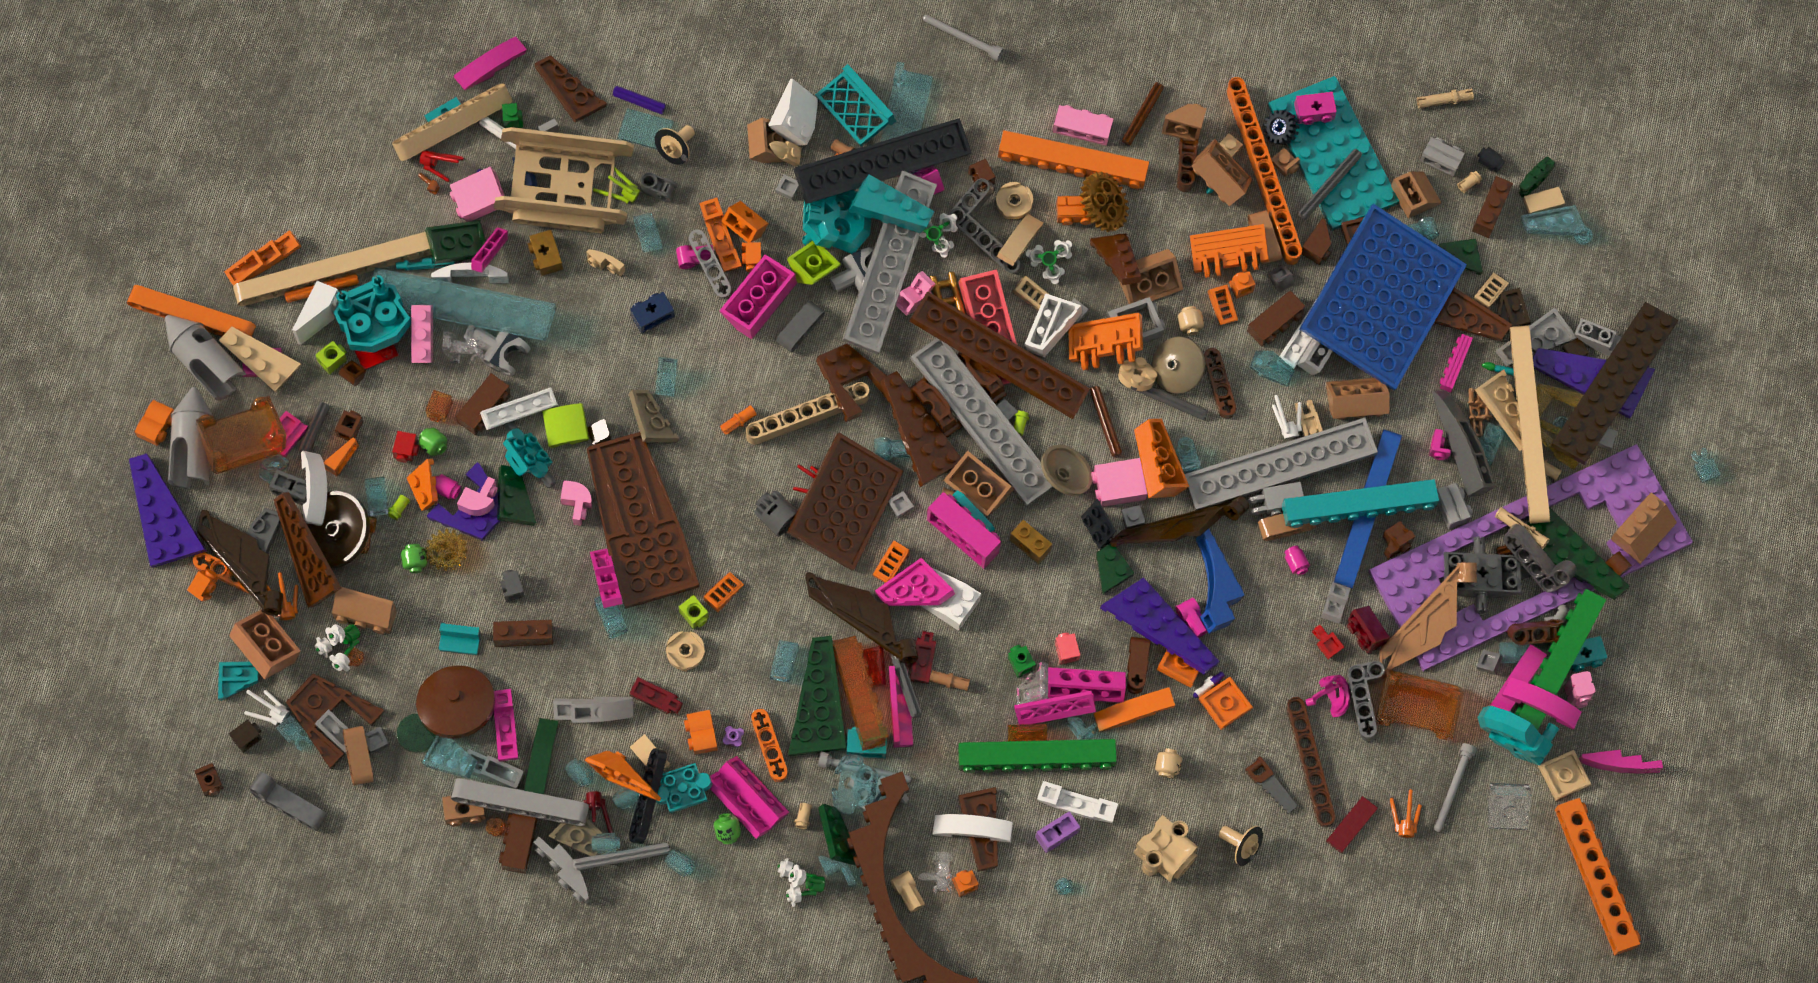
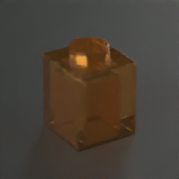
[425,390,453,422]

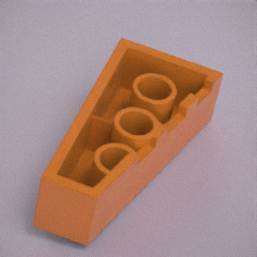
[1134,418,1189,498]

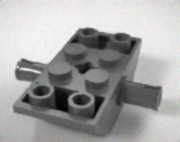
[1444,536,1521,614]

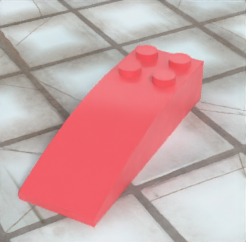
[958,270,1017,385]

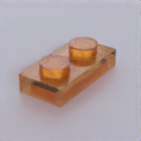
[1007,724,1047,741]

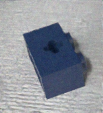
[630,292,675,334]

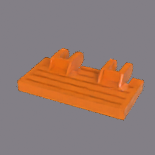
[1190,224,1269,278]
[1068,313,1143,370]

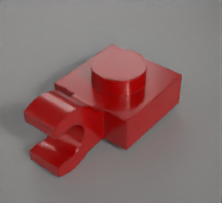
[1312,625,1344,660]

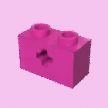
[1294,92,1337,125]

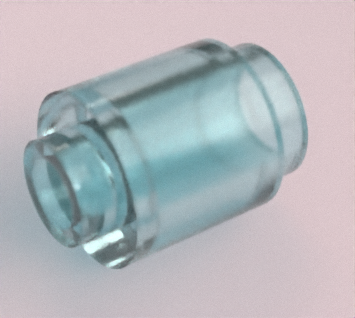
[565,758,594,787]
[612,787,639,810]
[592,833,620,854]
[665,849,695,877]

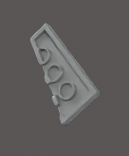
[1495,307,1577,366]

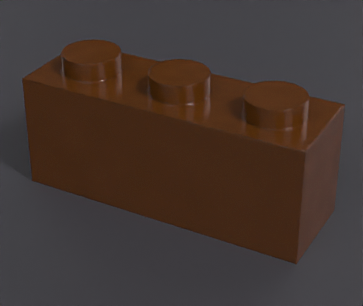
[1472,176,1513,238]
[1247,290,1305,347]
[456,373,511,435]
[493,620,553,647]
[499,813,538,874]

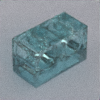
[594,596,627,639]

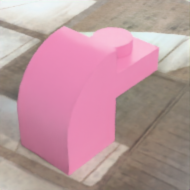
[896,271,935,316]
[457,477,498,516]
[561,481,592,526]

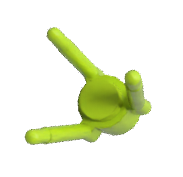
[593,167,641,204]

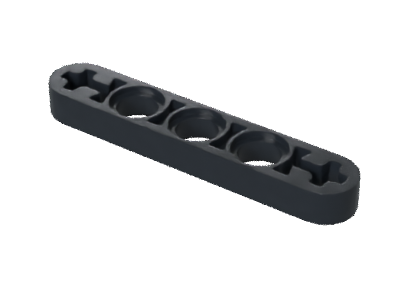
[629,748,667,844]

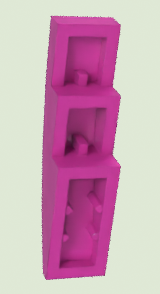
[454,36,527,90]
[590,548,623,608]
[1579,750,1663,774]

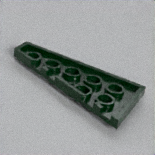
[1527,507,1630,600]
[788,635,846,757]

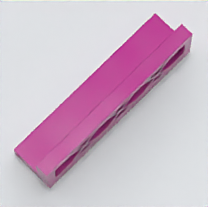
[888,666,913,748]
[1014,691,1096,727]

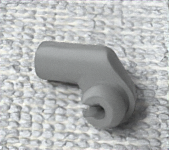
[1544,605,1569,622]

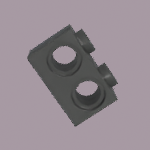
[269,470,307,505]

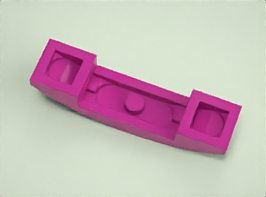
[1491,644,1547,711]
[1502,678,1582,730]
[494,689,518,762]

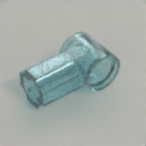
[1407,216,1439,240]
[874,437,910,460]

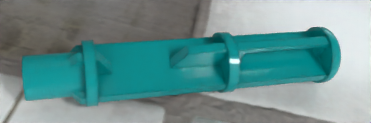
[396,257,455,271]

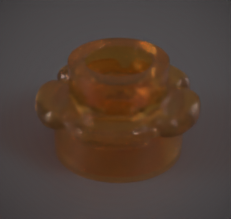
[347,648,364,667]
[486,817,505,836]

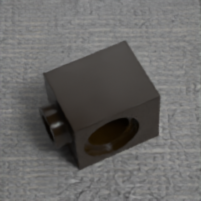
[229,719,262,753]

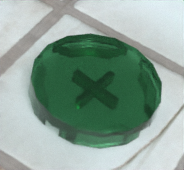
[397,714,436,753]

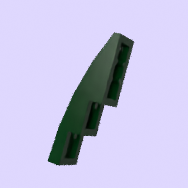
[524,718,559,794]

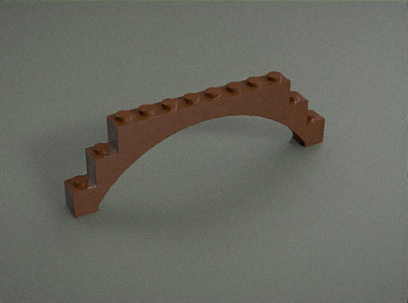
[847,771,979,983]

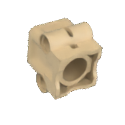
[1134,815,1198,882]

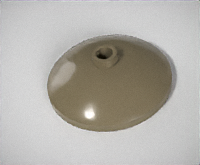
[1152,337,1205,394]
[1041,445,1092,496]

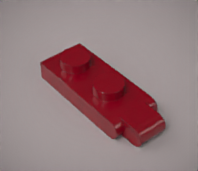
[910,631,936,684]
[629,677,683,714]

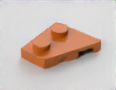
[407,458,438,511]

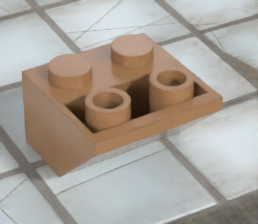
[1391,172,1441,219]

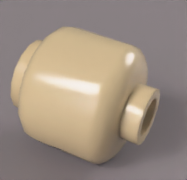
[1178,306,1204,336]
[1155,748,1182,778]

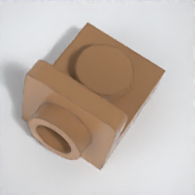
[1271,148,1301,177]

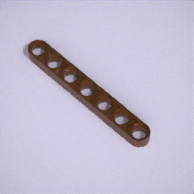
[1286,697,1335,827]

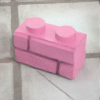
[1564,671,1596,708]

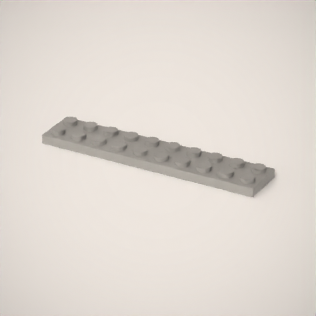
[843,171,937,354]
[910,338,1053,507]
[1185,418,1378,510]

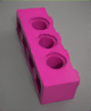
[1046,667,1126,702]

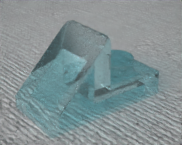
[655,357,678,397]

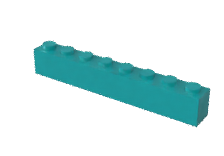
[1282,479,1439,528]

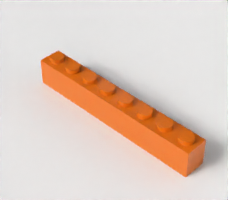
[998,130,1149,189]

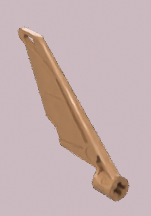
[1379,563,1477,675]

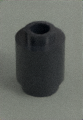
[1477,147,1506,173]

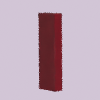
[1326,796,1378,854]

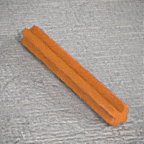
[284,273,359,303]

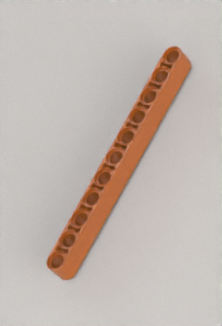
[1227,77,1302,265]

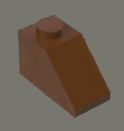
[1301,218,1331,265]

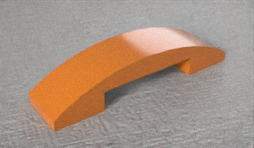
[699,198,742,272]

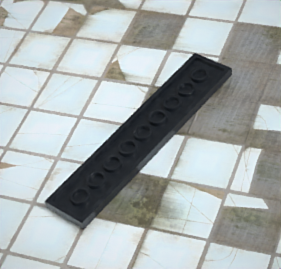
[793,118,972,205]

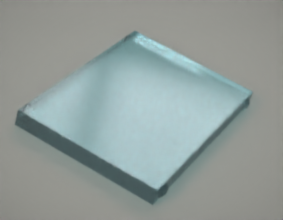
[617,108,674,150]

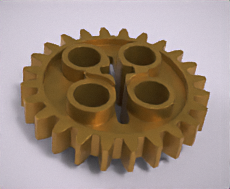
[1080,171,1129,232]

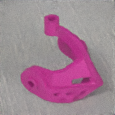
[1306,675,1350,717]

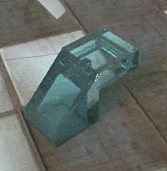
[365,476,388,516]
[818,855,857,888]

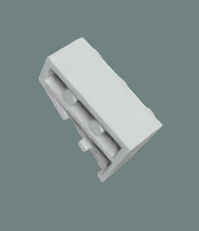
[1025,294,1083,357]

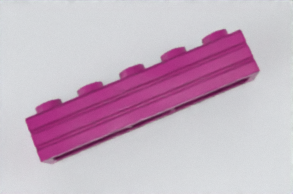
[471,227,508,273]
[1439,334,1473,393]

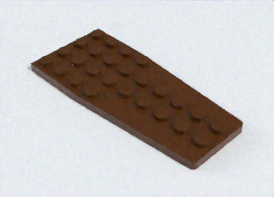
[587,432,700,609]

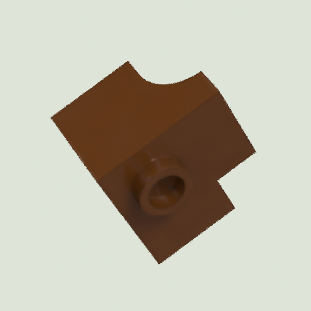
[1382,521,1415,560]

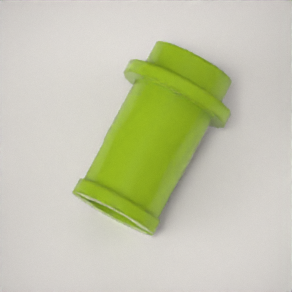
[1014,410,1029,436]
[387,495,410,520]

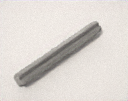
[573,843,670,870]

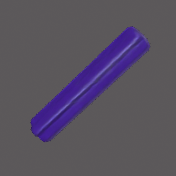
[613,86,666,114]

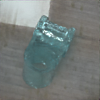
[1176,437,1201,474]

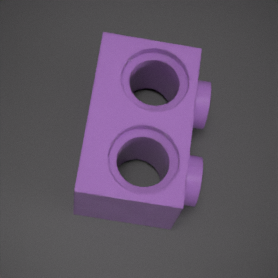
[1035,811,1080,853]

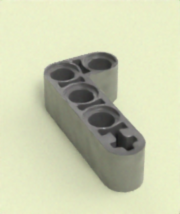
[1504,524,1577,593]
[1348,661,1385,742]
[249,772,328,832]

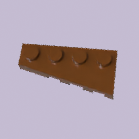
[534,55,607,123]

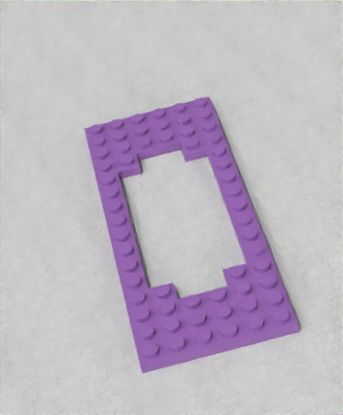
[1368,444,1693,672]

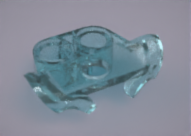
[832,754,878,814]

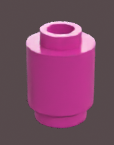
[436,474,462,500]
[1284,546,1310,576]

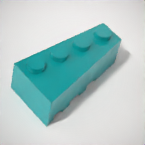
[847,174,935,233]

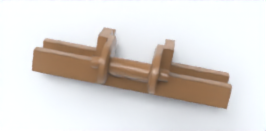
[1468,388,1492,437]

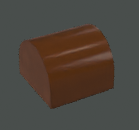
[339,360,366,386]
[1606,551,1632,576]

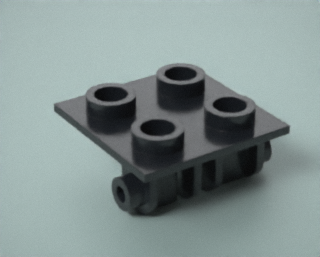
[1081,499,1116,549]

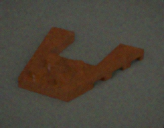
[816,344,887,422]
[286,673,385,769]

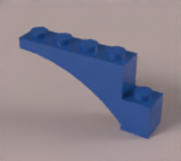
[1195,529,1244,633]

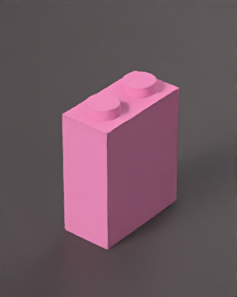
[450,167,505,222]
[1091,458,1147,507]

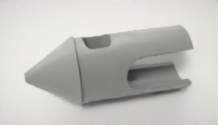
[165,315,246,400]
[168,387,214,489]

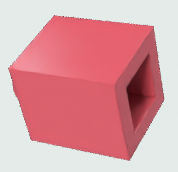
[1055,633,1080,665]

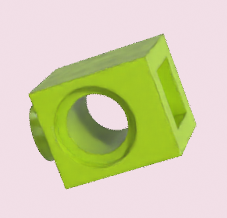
[315,341,347,375]
[678,595,709,629]

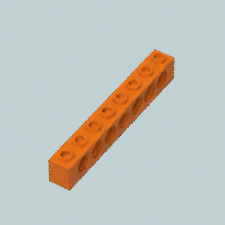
[1555,798,1641,956]

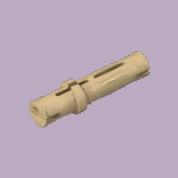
[1417,88,1474,109]
[1495,507,1550,549]

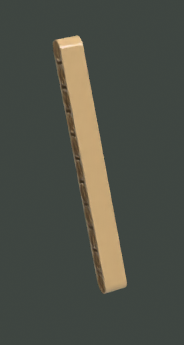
[233,232,432,306]
[1510,325,1550,524]

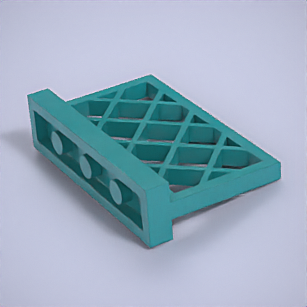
[815,64,897,147]

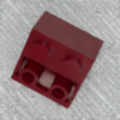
[1347,606,1390,654]

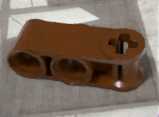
[1177,138,1199,192]
[1507,619,1564,645]
[1127,636,1150,694]

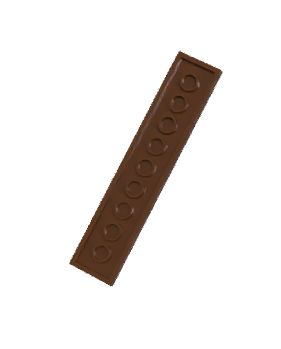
[909,291,1090,419]

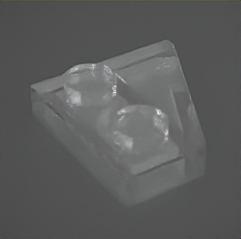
[1017,662,1048,705]

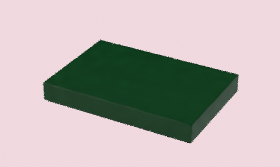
[425,220,486,264]

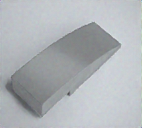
[460,749,524,789]

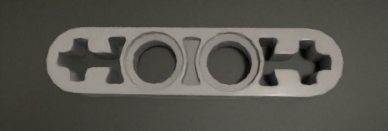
[688,230,731,297]

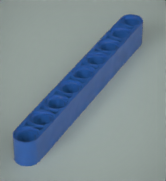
[1334,429,1402,588]

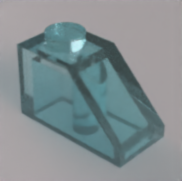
[1250,351,1295,386]

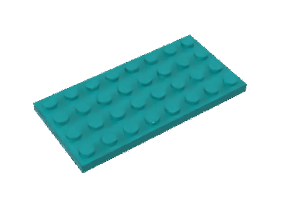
[1268,76,1399,231]

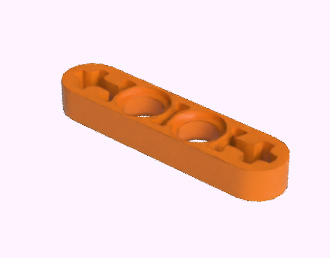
[193,552,248,593]
[751,709,788,782]

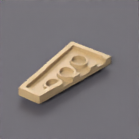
[219,327,302,392]
[1475,370,1522,451]

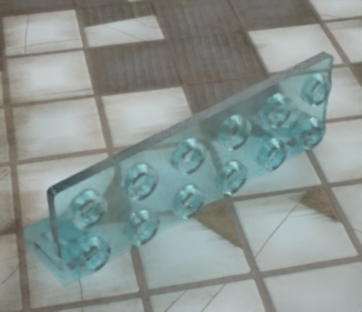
[881,61,933,174]

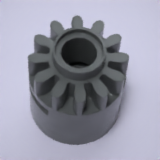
[754,490,798,537]

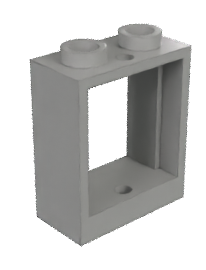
[1107,297,1165,350]

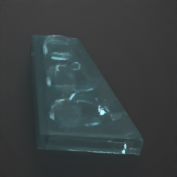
[1521,205,1587,236]
[422,735,478,779]

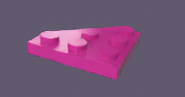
[875,558,955,606]

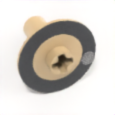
[655,125,695,165]
[1219,826,1263,866]

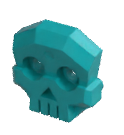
[802,190,871,254]
[334,275,411,353]
[1477,705,1559,766]

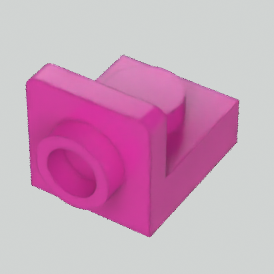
[1429,429,1451,460]

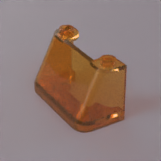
[196,396,286,474]
[1376,670,1464,740]

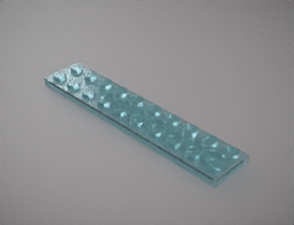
[371,267,556,341]

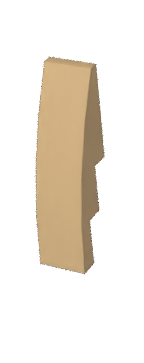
[997,214,1043,266]

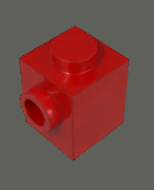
[392,431,419,463]

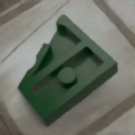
[1438,239,1483,275]
[1096,544,1134,595]

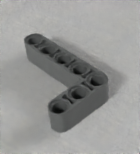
[949,178,1024,274]

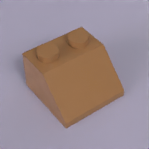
[1162,104,1207,141]
[747,117,787,163]

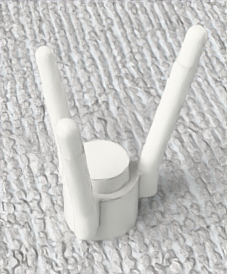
[1272,395,1302,439]
[244,690,290,726]

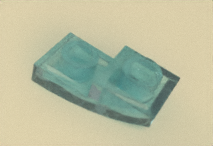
[633,212,663,253]
[1480,422,1505,466]
[770,640,799,682]

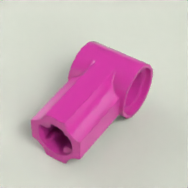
[676,245,714,269]
[1175,597,1208,638]

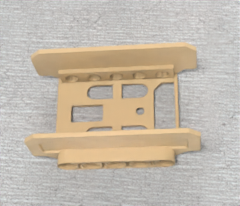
[494,127,634,233]

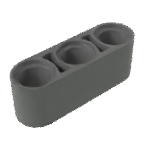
[776,301,825,353]

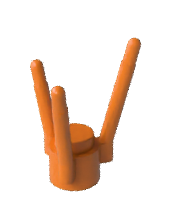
[266,572,298,621]
[1390,789,1422,838]

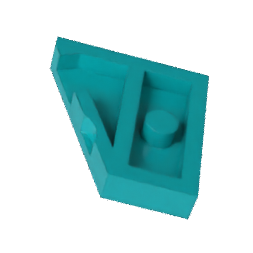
[218,662,259,701]

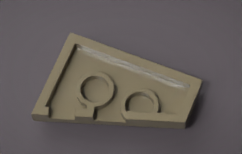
[629,390,680,443]
[548,819,619,856]

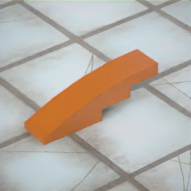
[224,230,302,286]
[1093,687,1175,732]

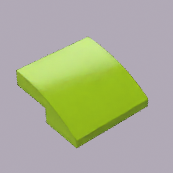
[542,403,589,448]

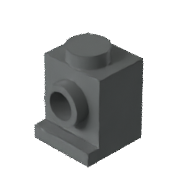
[500,570,525,602]

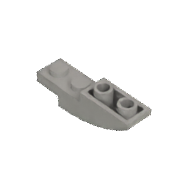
[1574,318,1622,356]
[553,697,634,723]
[533,837,590,904]

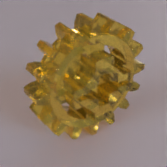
[425,529,468,571]

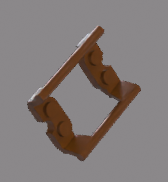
[910,352,1007,438]

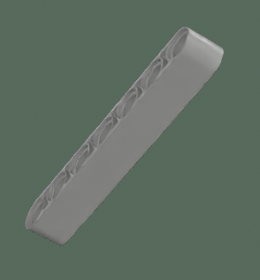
[451,779,589,826]

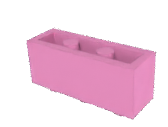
[1053,105,1113,146]
[411,305,433,363]

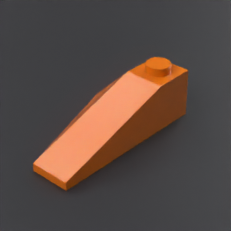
[585,751,661,801]

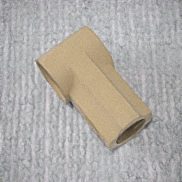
[890,871,925,913]

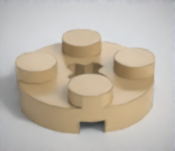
[996,182,1033,219]
[1118,357,1157,391]
[666,631,705,671]

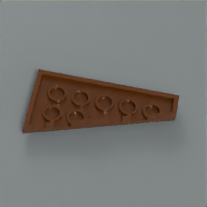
[1434,287,1513,341]
[881,371,961,488]
[274,492,341,608]

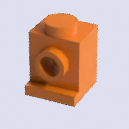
[742,242,761,272]
[1229,271,1256,299]
[187,569,219,601]
[952,870,979,897]

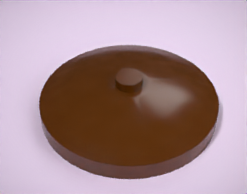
[416,665,495,739]

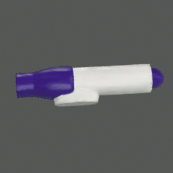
[1193,672,1225,698]

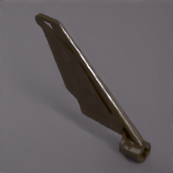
[1110,496,1249,547]
[198,510,283,616]
[805,572,918,664]

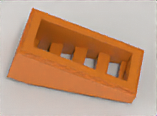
[1207,284,1238,326]
[324,438,359,476]
[873,541,910,583]
[703,572,744,612]

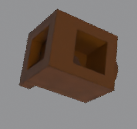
[968,158,996,191]
[335,410,363,441]
[194,763,224,796]

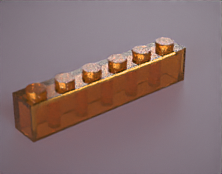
[833,636,888,751]

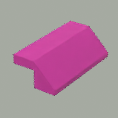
[710,756,789,839]

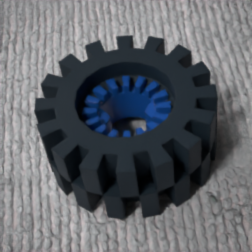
[1263,110,1300,145]

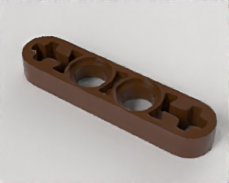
[1204,348,1236,419]

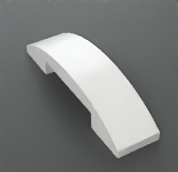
[431,263,509,284]
[301,451,327,526]
[1037,781,1118,823]
[932,814,1013,842]

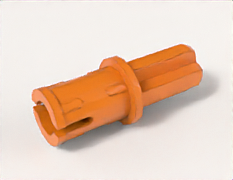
[720,405,757,435]

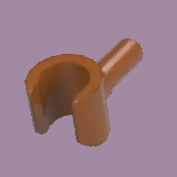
[418,173,440,195]

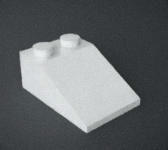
[768,79,818,146]
[292,281,339,345]
[920,568,981,631]

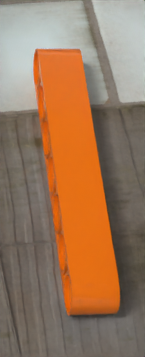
[127,285,256,337]

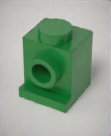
[502,103,523,129]
[1008,645,1036,678]

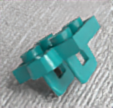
[503,428,553,478]
[656,763,713,813]

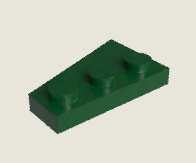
[497,465,536,526]
[818,804,857,866]

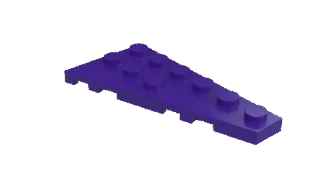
[1533,348,1655,419]
[129,453,207,568]
[1100,578,1220,675]

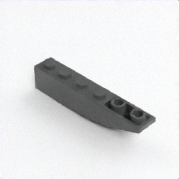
[1432,390,1496,496]

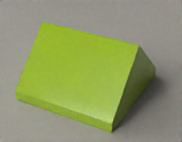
[787,241,840,285]

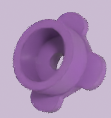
[723,726,744,747]

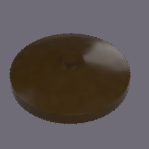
[302,491,370,568]

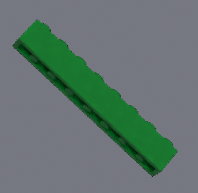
[1515,589,1607,730]
[958,739,1116,773]

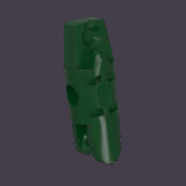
[1519,157,1555,197]

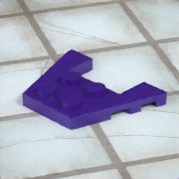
[427,462,500,541]

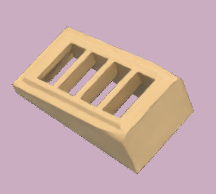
[1473,272,1509,309]
[1012,276,1050,311]

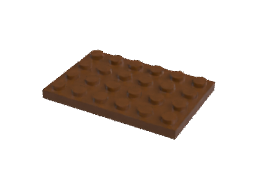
[787,433,903,571]

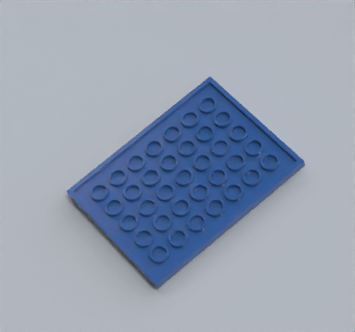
[1299,204,1467,391]

